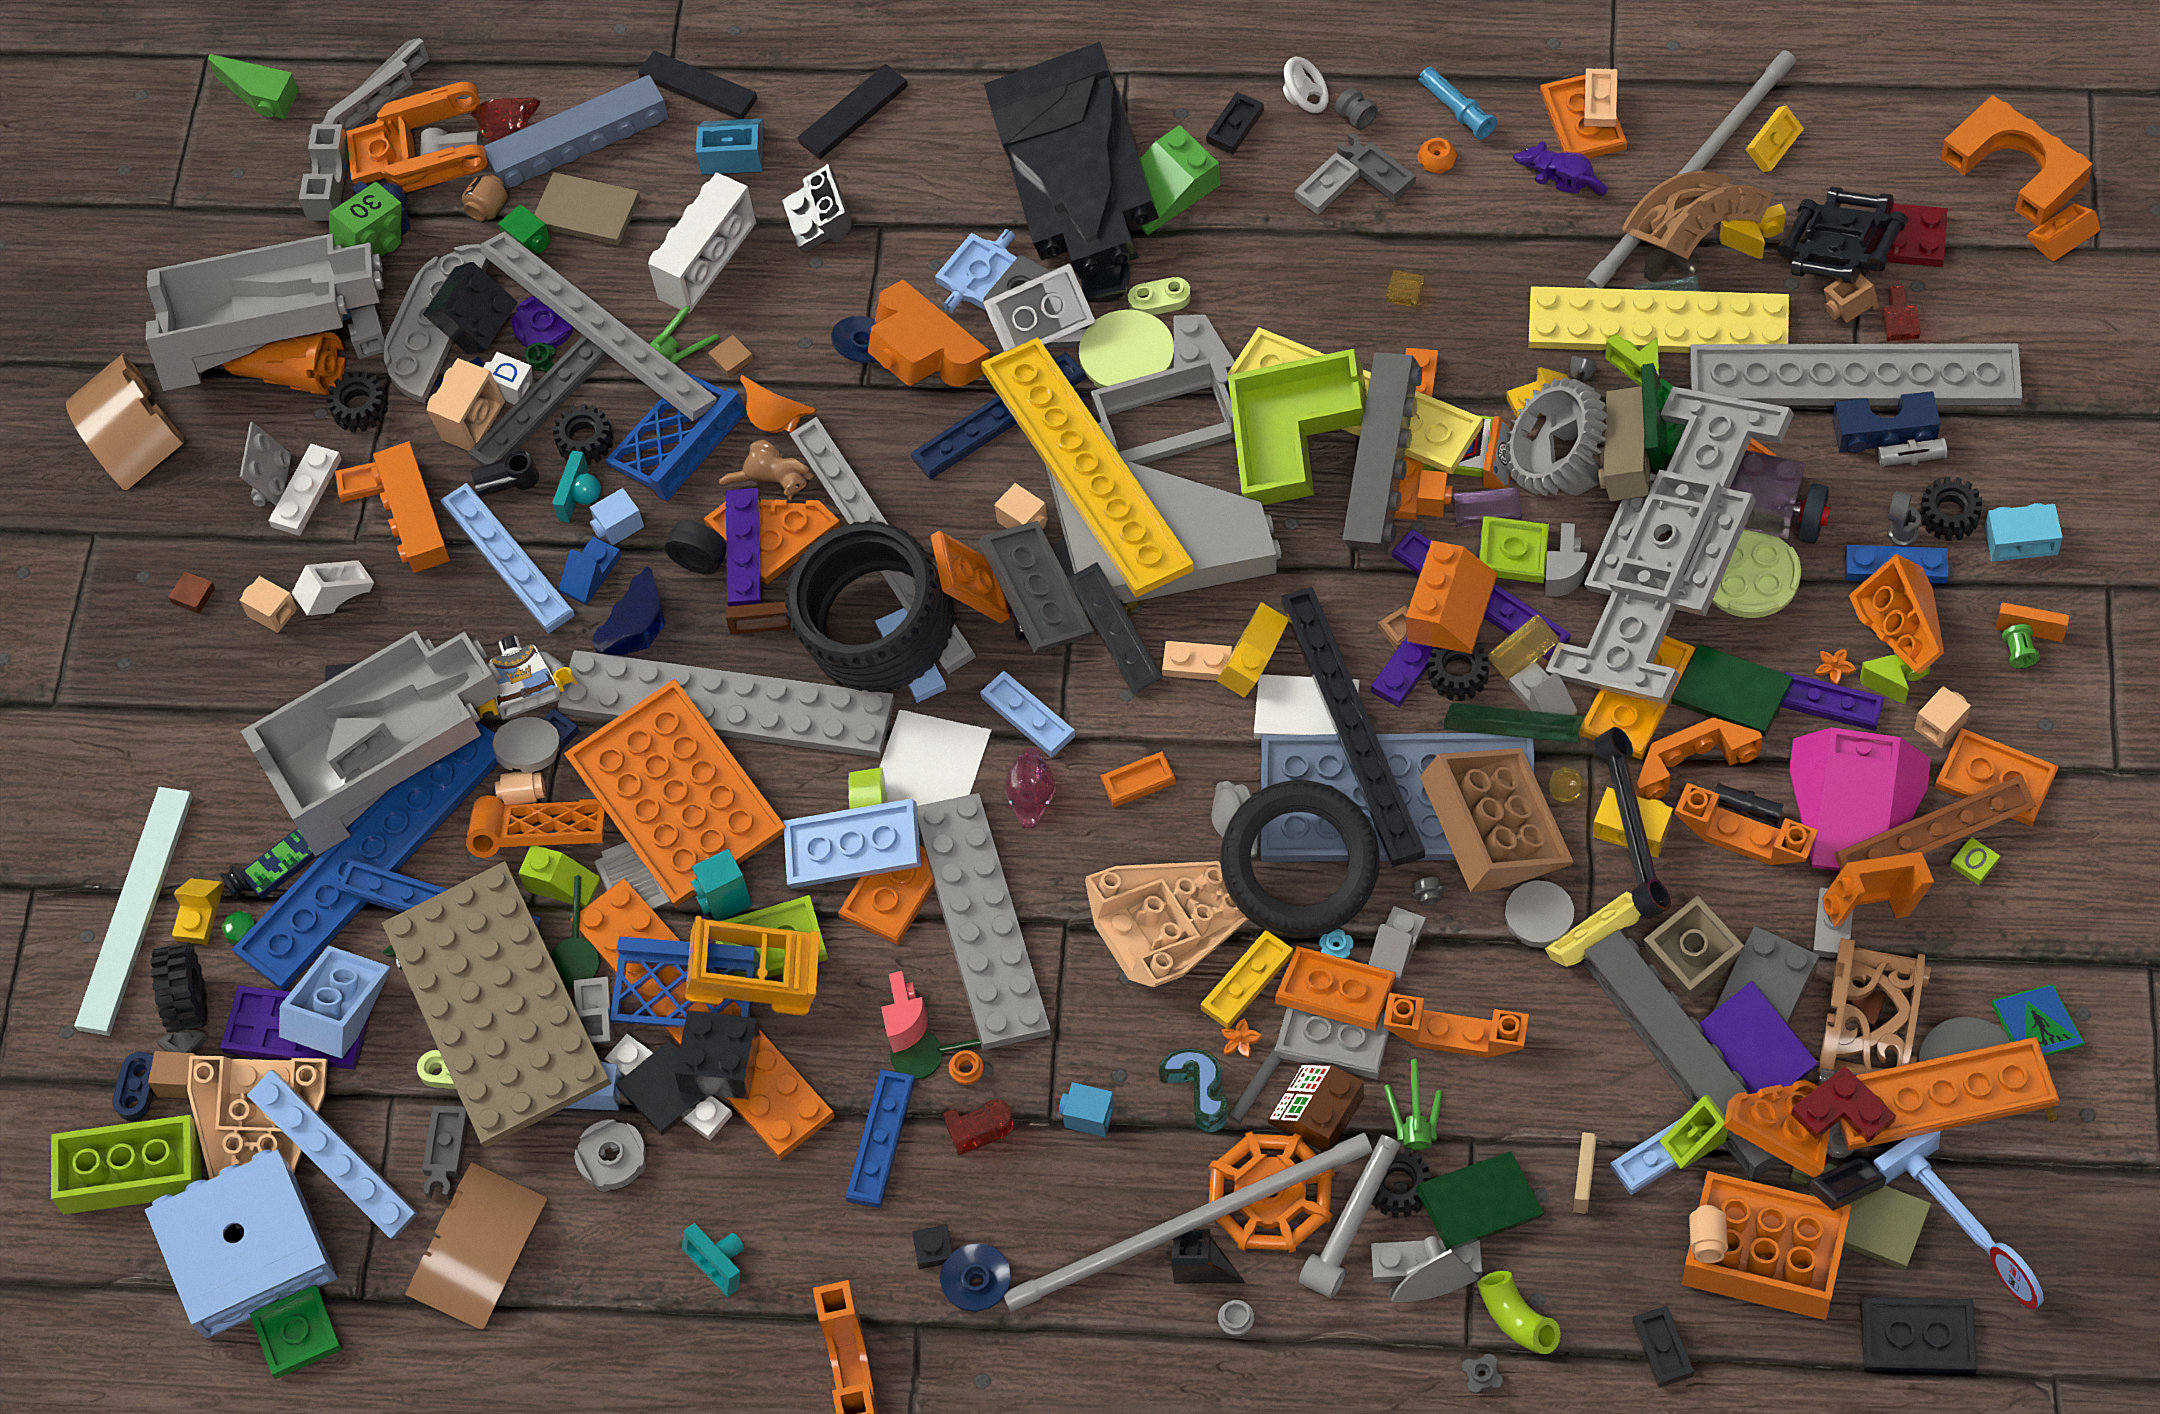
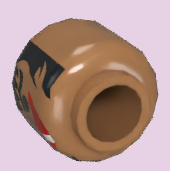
[461,175,508,221]

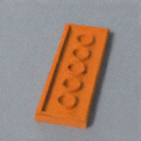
[1838,1037,2060,1151]

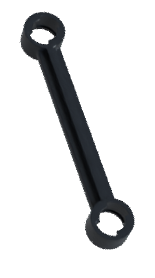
[1594,727,1671,919]

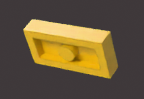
[1745,105,1804,172]

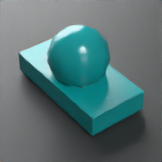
[552,451,601,523]

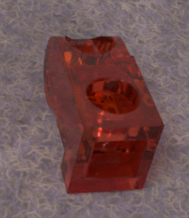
[943,1099,1014,1156]

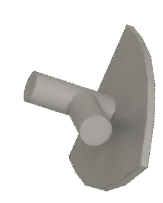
[1391,1236,1480,1302]

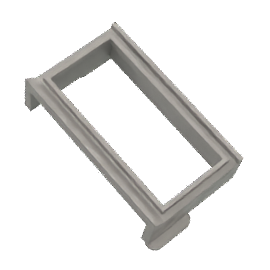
[1091,354,1235,465]

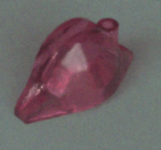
[1005,748,1055,828]

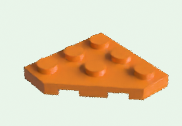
[704,500,841,585]
[1723,1079,1830,1178]

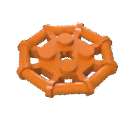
[1208,1131,1335,1253]

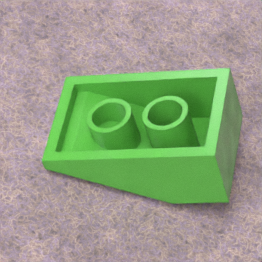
[1139,125,1220,235]

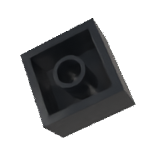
[423,262,518,355]
[675,1011,761,1100]

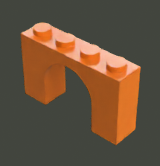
[1940,95,2093,227]
[813,1280,879,1414]

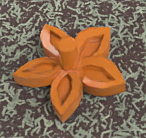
[1815,649,1856,685]
[1221,1018,1262,1059]

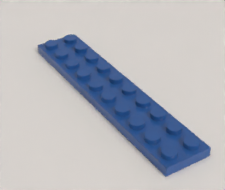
[232,722,498,991]

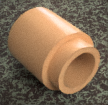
[495,771,546,805]
[1689,1205,1728,1263]

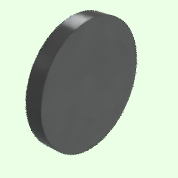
[1917,1017,2011,1062]

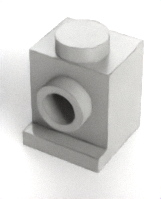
[348,304,386,359]

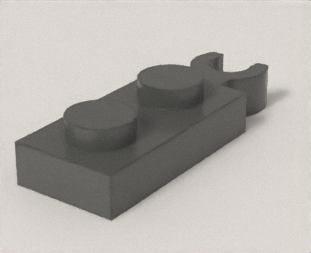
[1337,133,1416,201]
[422,1105,469,1200]

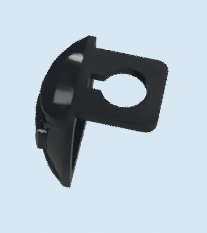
[1081,262,1130,303]

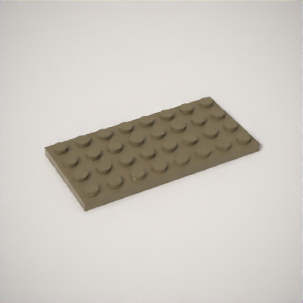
[382,861,611,1149]

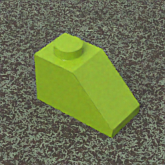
[518,846,601,908]

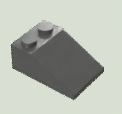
[1714,926,1819,1024]

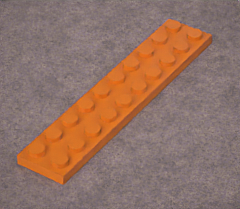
[570,879,835,1160]

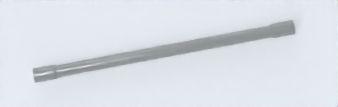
[1584,50,1796,289]
[1004,1133,1373,1312]

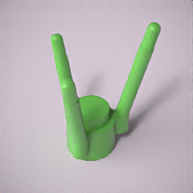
[649,306,719,365]
[1384,1059,1442,1151]

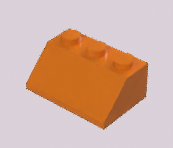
[1406,541,1497,654]

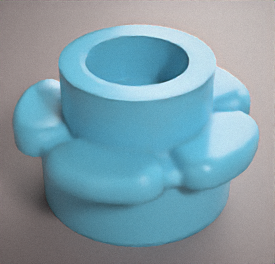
[1319,929,1354,959]

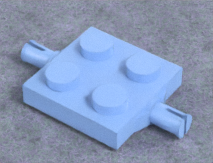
[935,229,1017,313]

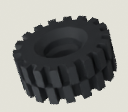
[151,942,208,1033]

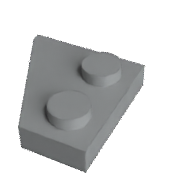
[1174,314,1235,373]

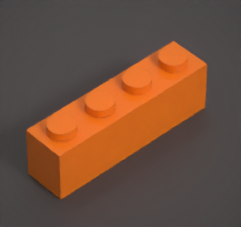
[371,441,450,573]

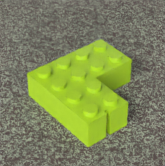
[1228,349,1367,506]

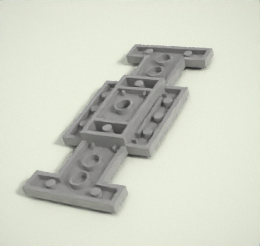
[1545,387,1794,705]

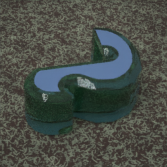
[1158,1048,1228,1132]

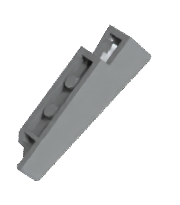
[309,38,429,138]

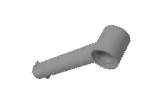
[1299,1135,1401,1299]

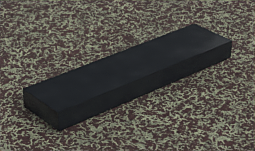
[638,50,758,120]
[798,64,908,160]
[1068,562,1163,694]

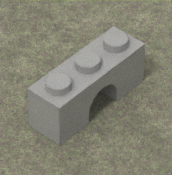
[299,124,349,221]

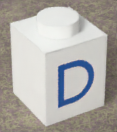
[483,352,533,405]

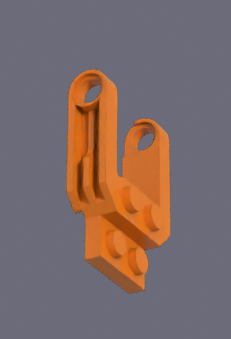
[346,82,487,193]

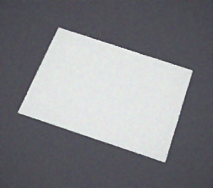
[879,710,991,806]

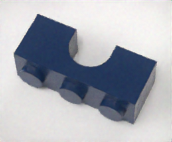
[1832,391,1941,453]

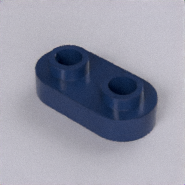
[112,1052,154,1121]

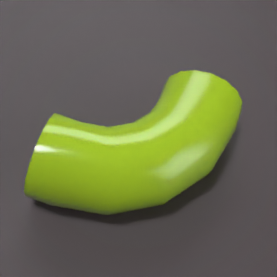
[1477,1271,1561,1354]

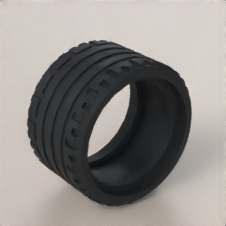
[785,521,955,692]

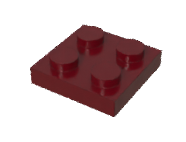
[1887,203,1948,267]

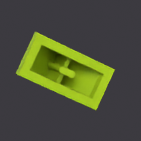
[1660,1095,1728,1169]

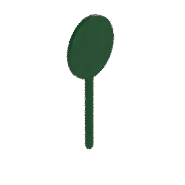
[550,875,599,988]
[890,1032,981,1080]

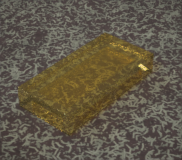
[1488,613,1560,683]

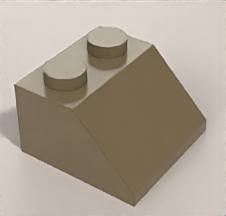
[1644,895,1744,1002]

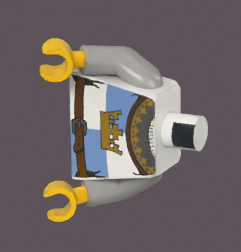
[477,636,578,720]

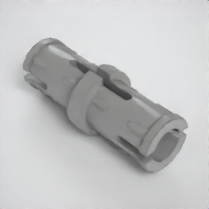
[1878,438,1947,467]

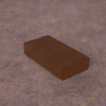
[725,602,792,635]

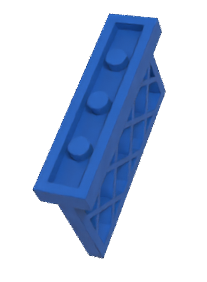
[605,371,747,501]
[610,936,760,1028]

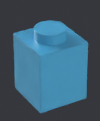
[1059,1082,1115,1137]

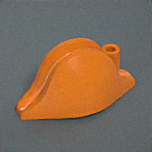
[740,374,817,433]

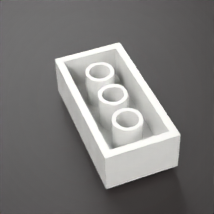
[648,172,756,314]

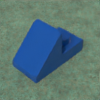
[559,537,622,605]

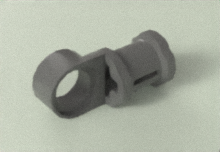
[1888,491,1921,547]

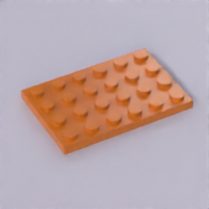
[564,679,786,908]

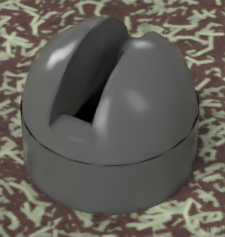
[1569,356,1597,382]

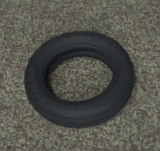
[1220,780,1379,938]

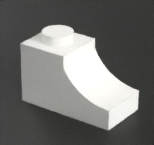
[292,560,374,616]

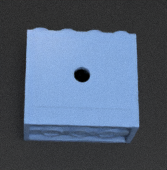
[144,1149,338,1339]

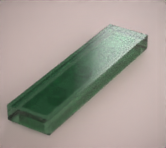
[1444,703,1585,743]

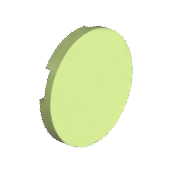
[1079,310,1174,389]
[1712,526,1801,618]

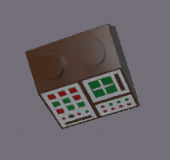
[1268,1064,1364,1152]

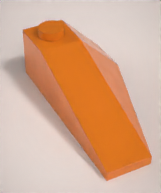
[1849,554,1944,674]

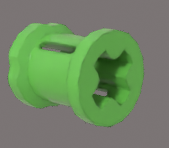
[2002,624,2040,669]

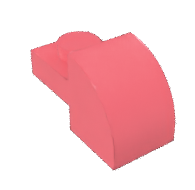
[881,971,928,1053]

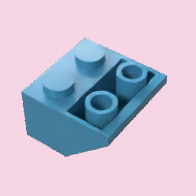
[696,118,764,175]

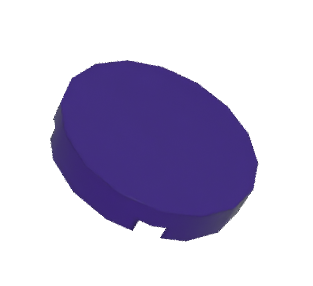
[511,296,574,348]

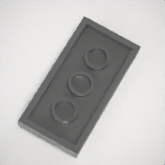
[978,521,1094,653]

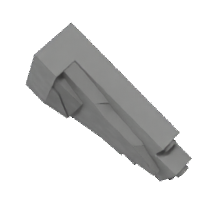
[146,233,384,391]
[241,630,502,857]

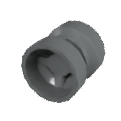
[1334,87,1378,130]

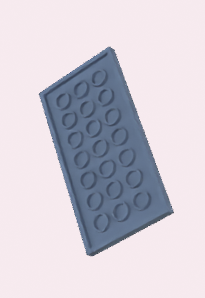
[1261,732,1534,862]

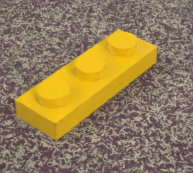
[1200,930,1293,1029]

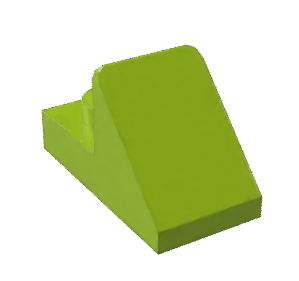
[1605,333,1659,386]
[1860,654,1931,704]

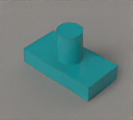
[682,1223,744,1297]

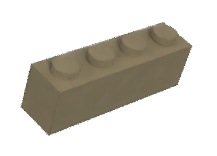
[1599,386,1650,501]

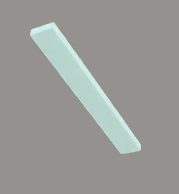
[74,787,193,1036]

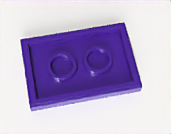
[1699,981,1820,1094]

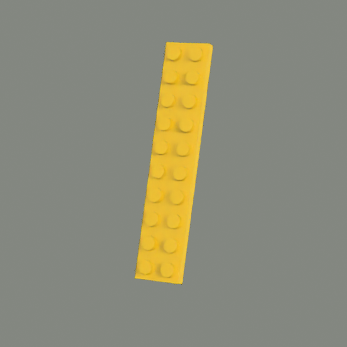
[981,337,1194,598]

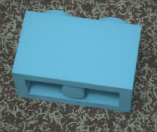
[1984,503,2063,562]

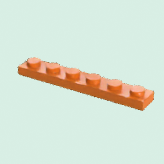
[1394,348,1438,520]

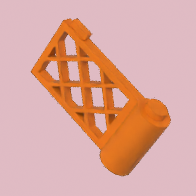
[466,795,606,858]

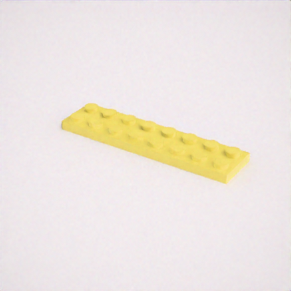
[1528,286,1789,353]
[1228,327,1483,474]

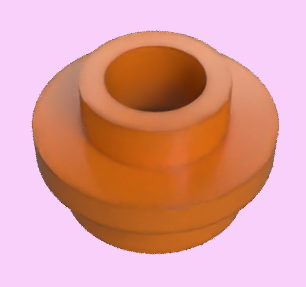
[949,1050,984,1085]

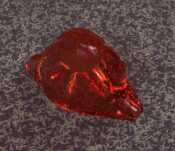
[469,97,540,142]

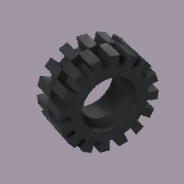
[326,371,388,433]
[552,404,614,465]
[1919,477,1983,541]
[1428,643,1489,701]
[1372,1148,1431,1218]

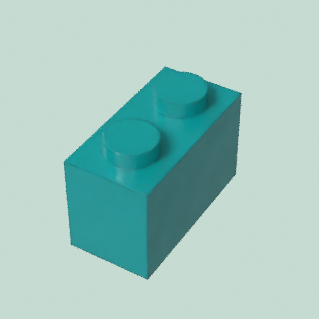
[690,849,753,921]

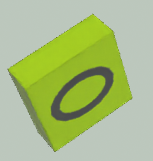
[1950,837,2000,886]

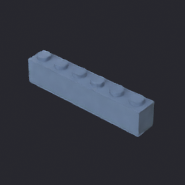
[484,74,669,190]

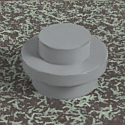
[1218,1300,1254,1336]

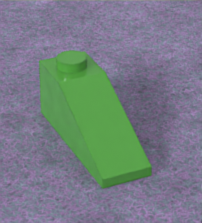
[208,54,299,119]

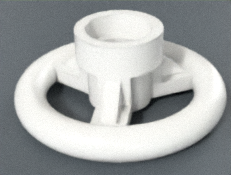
[1283,57,1329,113]

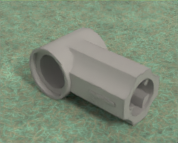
[420,128,481,159]

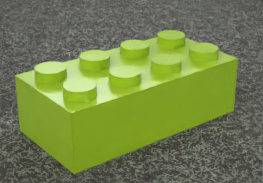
[51,1115,202,1215]

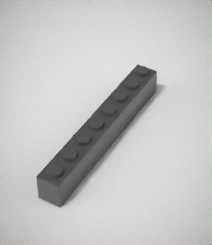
[1583,930,1783,1181]

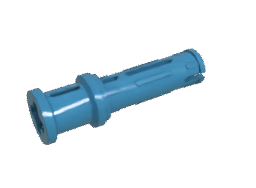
[1418,67,1497,140]

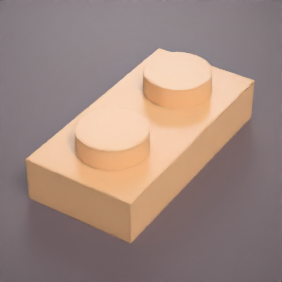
[1584,69,1617,127]
[1162,641,1232,680]

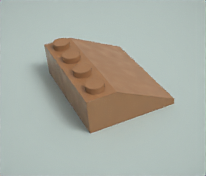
[1420,748,1574,892]

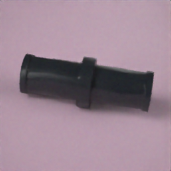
[1715,783,1784,825]

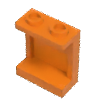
[1822,852,1934,927]

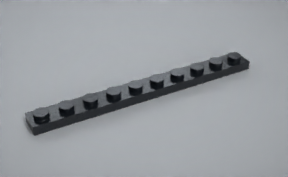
[1281,587,1425,867]

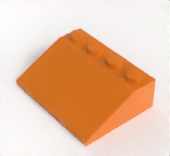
[1681,1171,1851,1320]

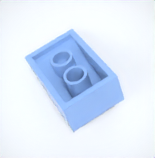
[279,945,390,1059]

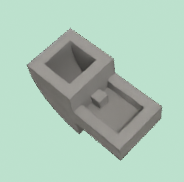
[1545,523,1587,597]
[574,977,615,1045]

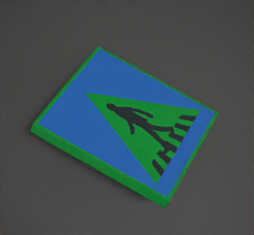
[1990,984,2085,1057]

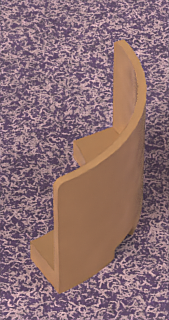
[66,353,184,490]
[405,1162,547,1329]

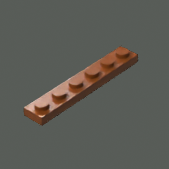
[1833,775,2036,871]

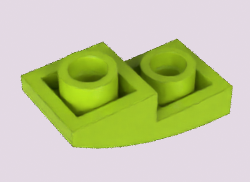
[848,767,888,809]

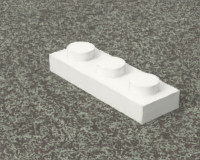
[268,444,342,536]

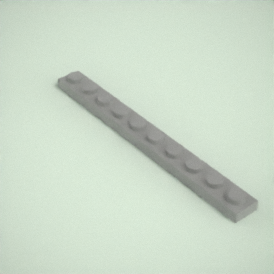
[481,231,717,421]
[790,417,976,675]

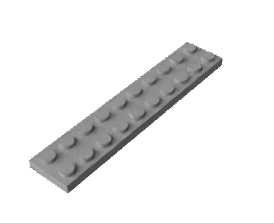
[1690,344,2022,405]
[558,650,895,758]

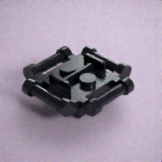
[1777,186,1908,284]

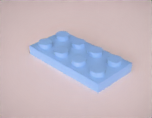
[783,798,921,889]

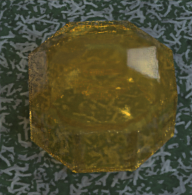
[1549,767,1583,803]

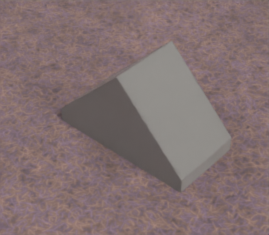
[325,718,396,780]

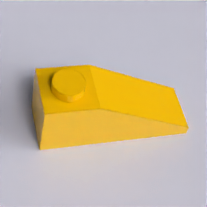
[1216,602,1288,698]

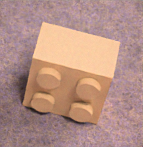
[426,358,505,451]

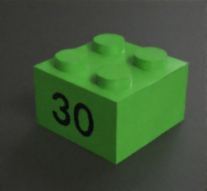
[329,182,402,257]

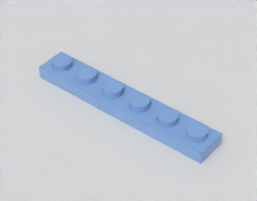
[247,1069,419,1239]

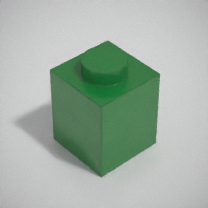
[498,204,551,255]

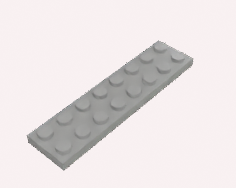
[917,793,1051,1050]

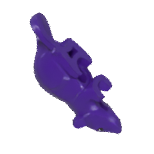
[1513,141,1608,197]

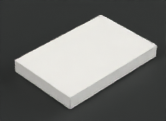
[1254,674,1359,739]

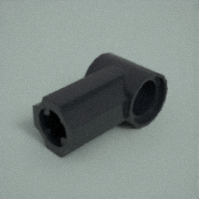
[471,449,539,497]

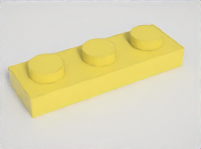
[1545,891,1641,967]

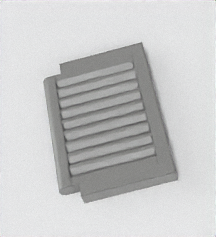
[594,842,671,910]

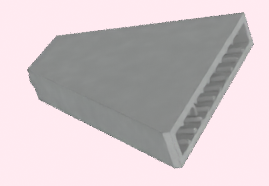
[1045,460,1281,611]

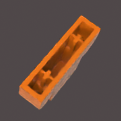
[868,280,990,387]

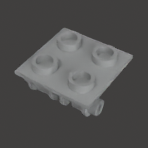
[240,422,291,506]

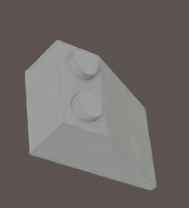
[982,263,1096,352]

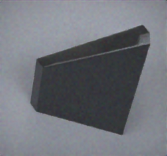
[1171,1229,1246,1284]

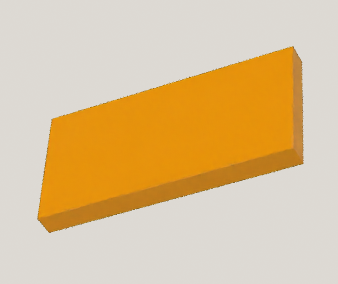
[1579,635,1696,760]

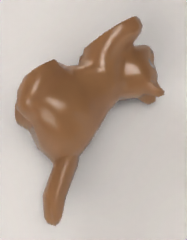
[719,440,814,500]

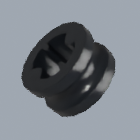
[219,864,250,899]

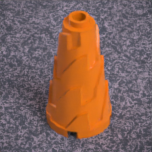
[221,332,345,395]

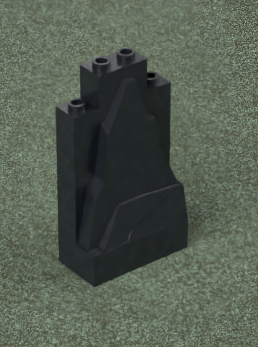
[984,41,1159,279]

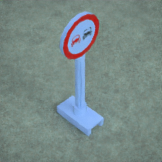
[1874,1131,2044,1309]

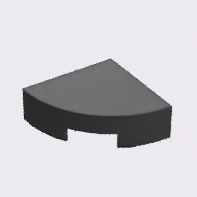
[157,1029,208,1054]

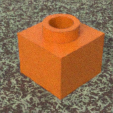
[1417,470,1453,517]

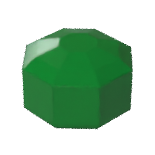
[222,911,255,945]

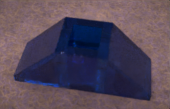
[592,566,666,656]

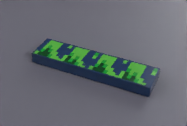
[240,827,348,900]

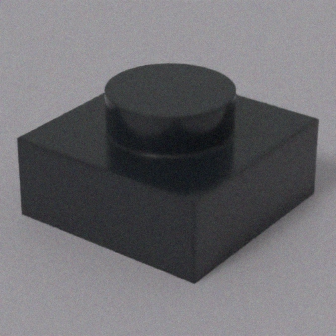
[912,1225,952,1269]

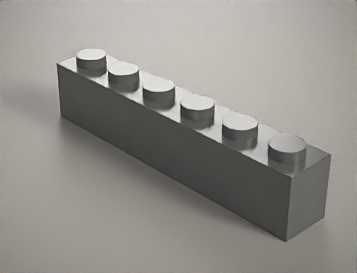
[1342,352,1423,553]

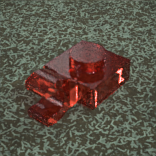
[1883,285,1921,341]

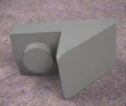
[1508,661,1577,732]
[1368,906,1426,982]

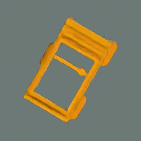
[685,916,820,1016]

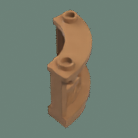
[1622,171,1774,259]
[1818,938,1931,1076]

